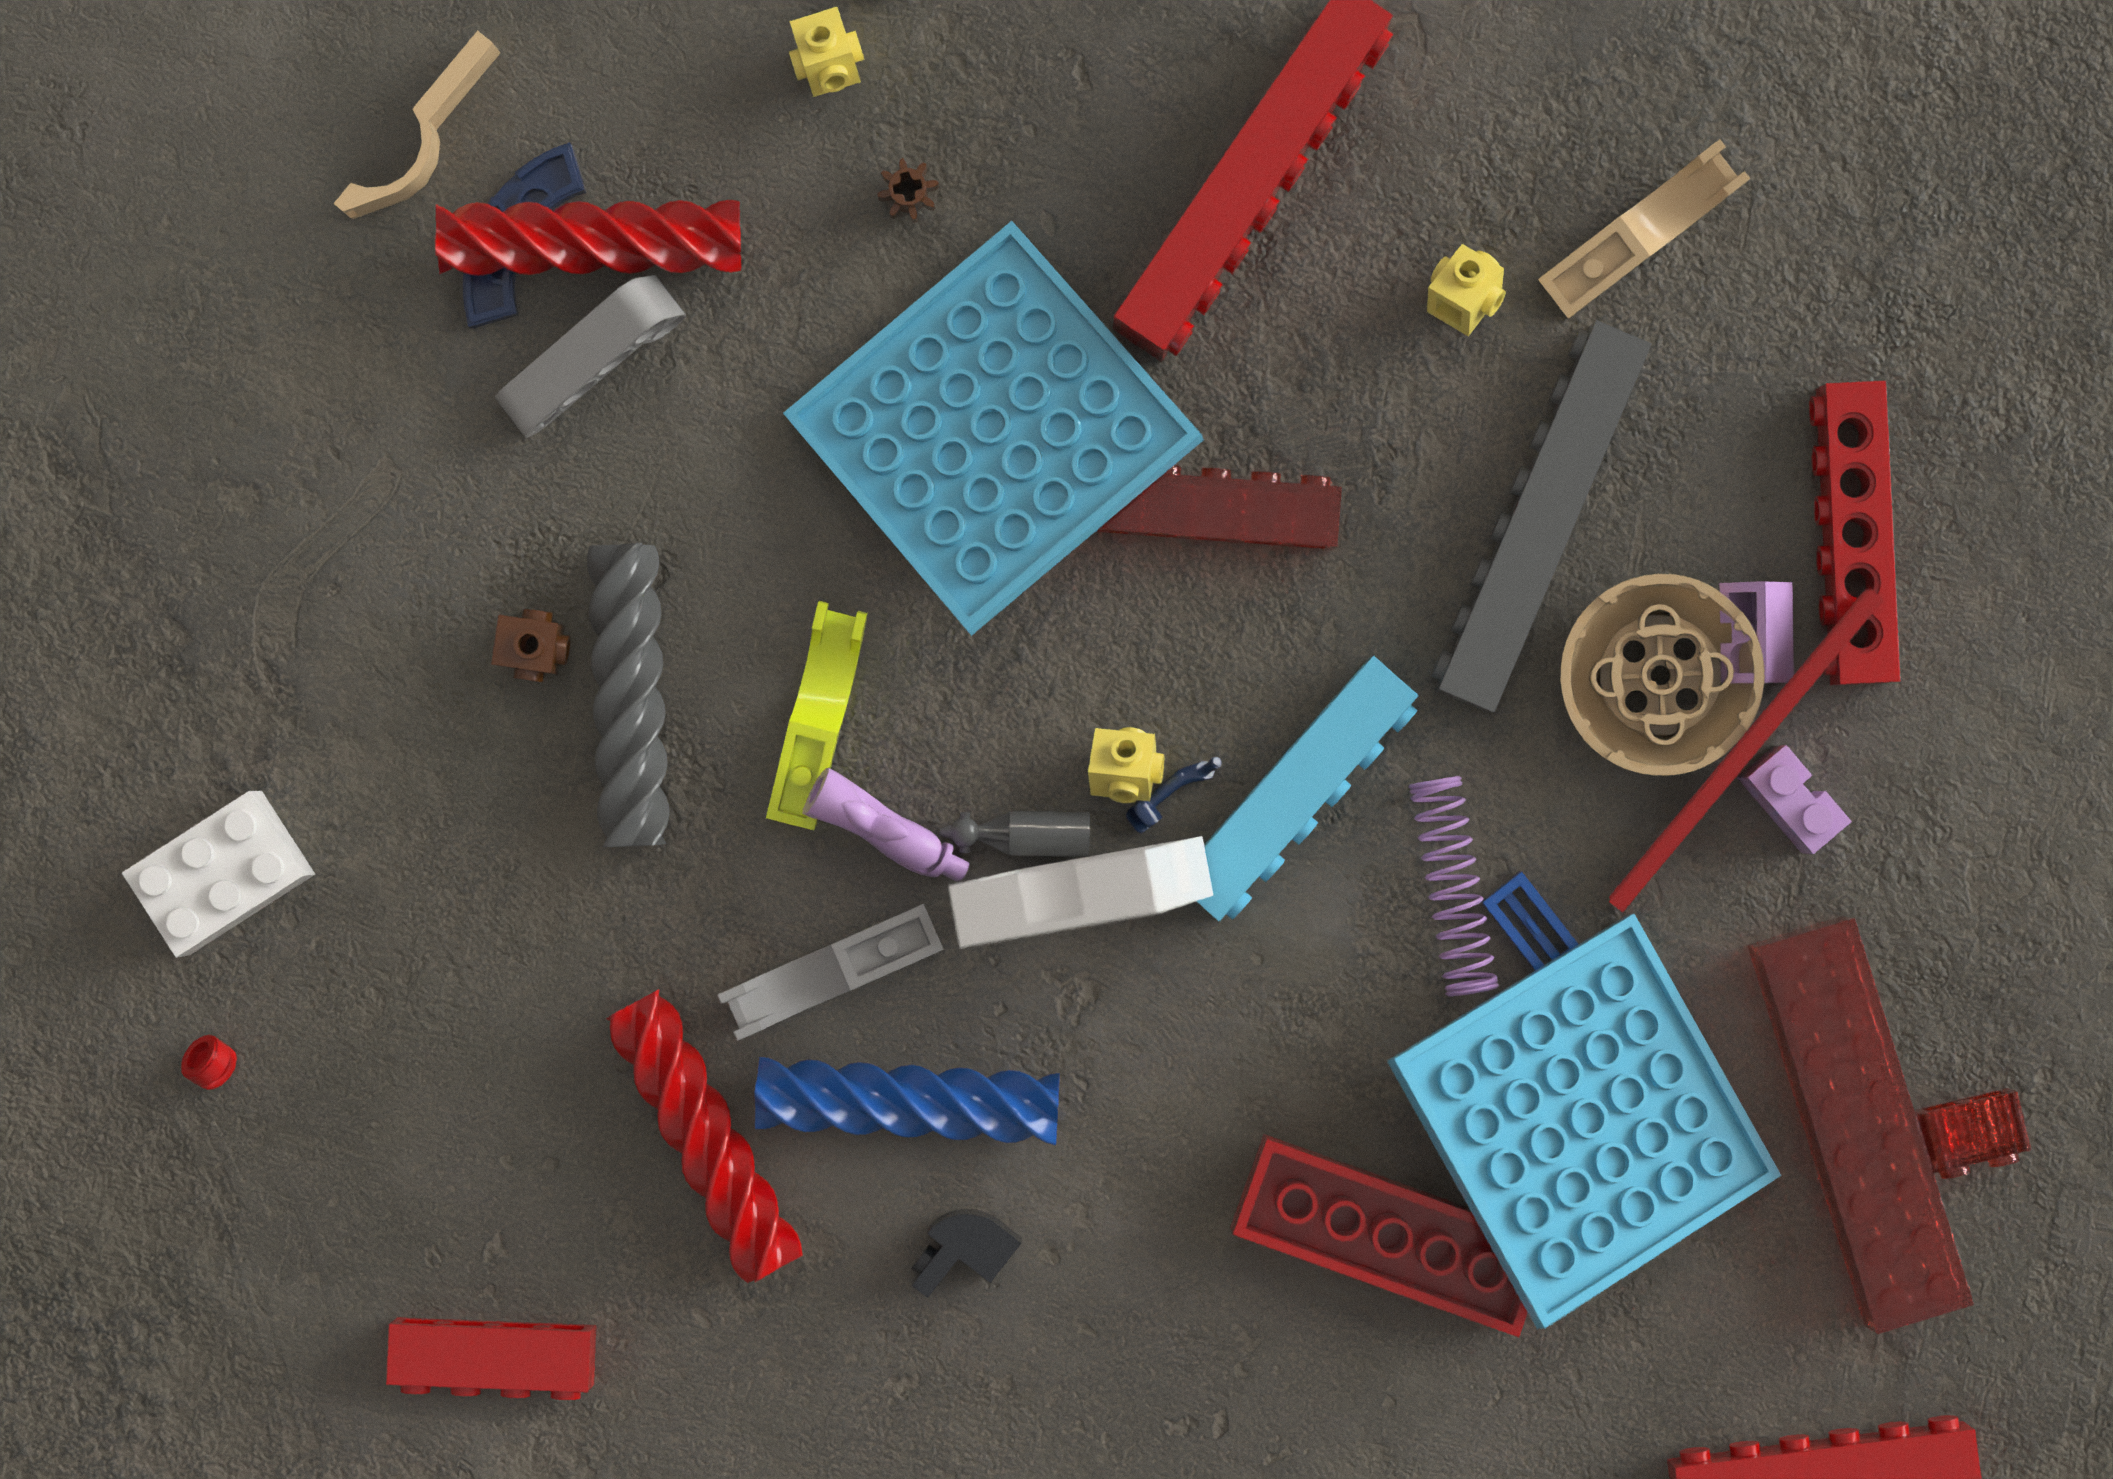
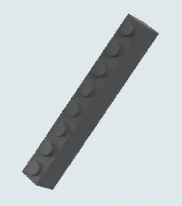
[1431,320,1652,714]

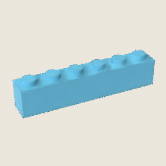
[1196,656,1419,921]

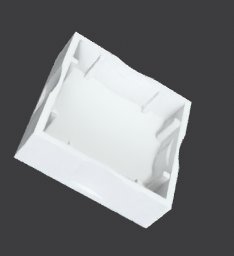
[949,836,1213,947]

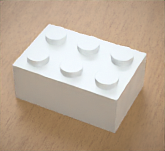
[122,791,315,958]

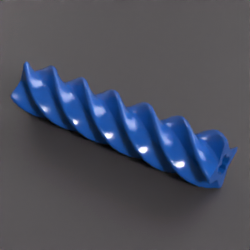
[755,1057,1060,1145]

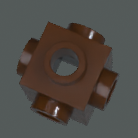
[491,609,571,682]

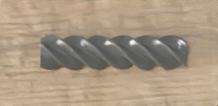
[587,543,670,847]

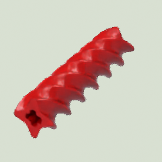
[435,200,741,276]
[606,989,803,1283]

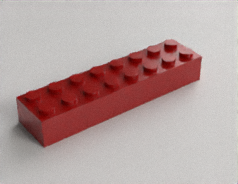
[1112,0,1394,362]

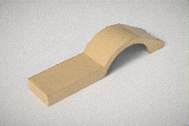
[334,31,500,219]
[1538,139,1750,319]

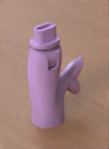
[802,768,969,881]

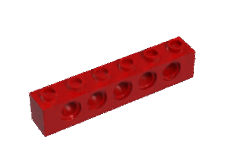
[1809,381,1901,686]

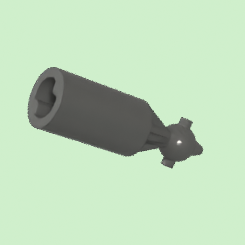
[940,811,1090,857]

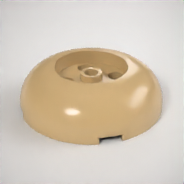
[1560,574,1765,776]

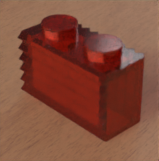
[1911,1088,2032,1179]

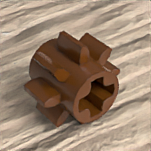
[877,158,939,223]

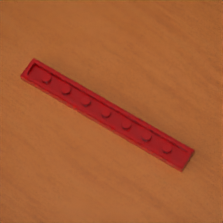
[1609,589,1884,913]

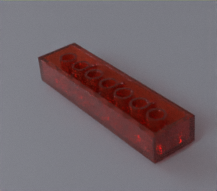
[1748,916,1974,1334]

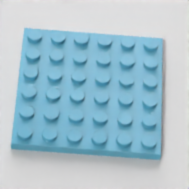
[783,221,1204,636]
[1387,914,1782,1329]

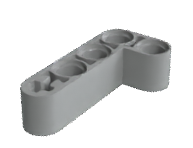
[495,275,686,438]

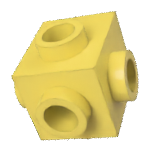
[789,7,864,97]
[1427,244,1506,337]
[1088,727,1165,803]

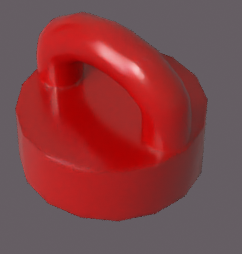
[181,1034,237,1090]

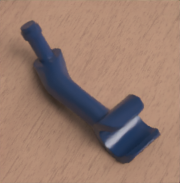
[1126,757,1222,834]

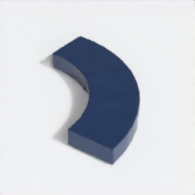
[463,142,586,329]

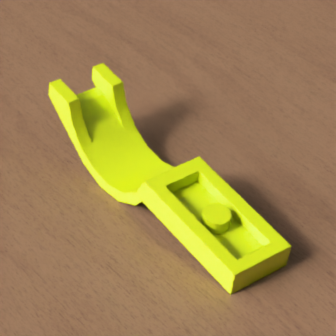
[766,601,868,830]

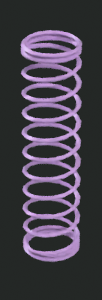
[1408,776,1499,996]

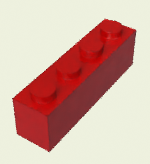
[386,1317,596,1400]

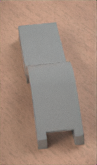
[717,904,944,1041]

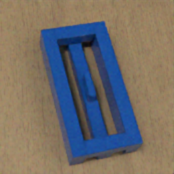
[1481,871,1579,971]

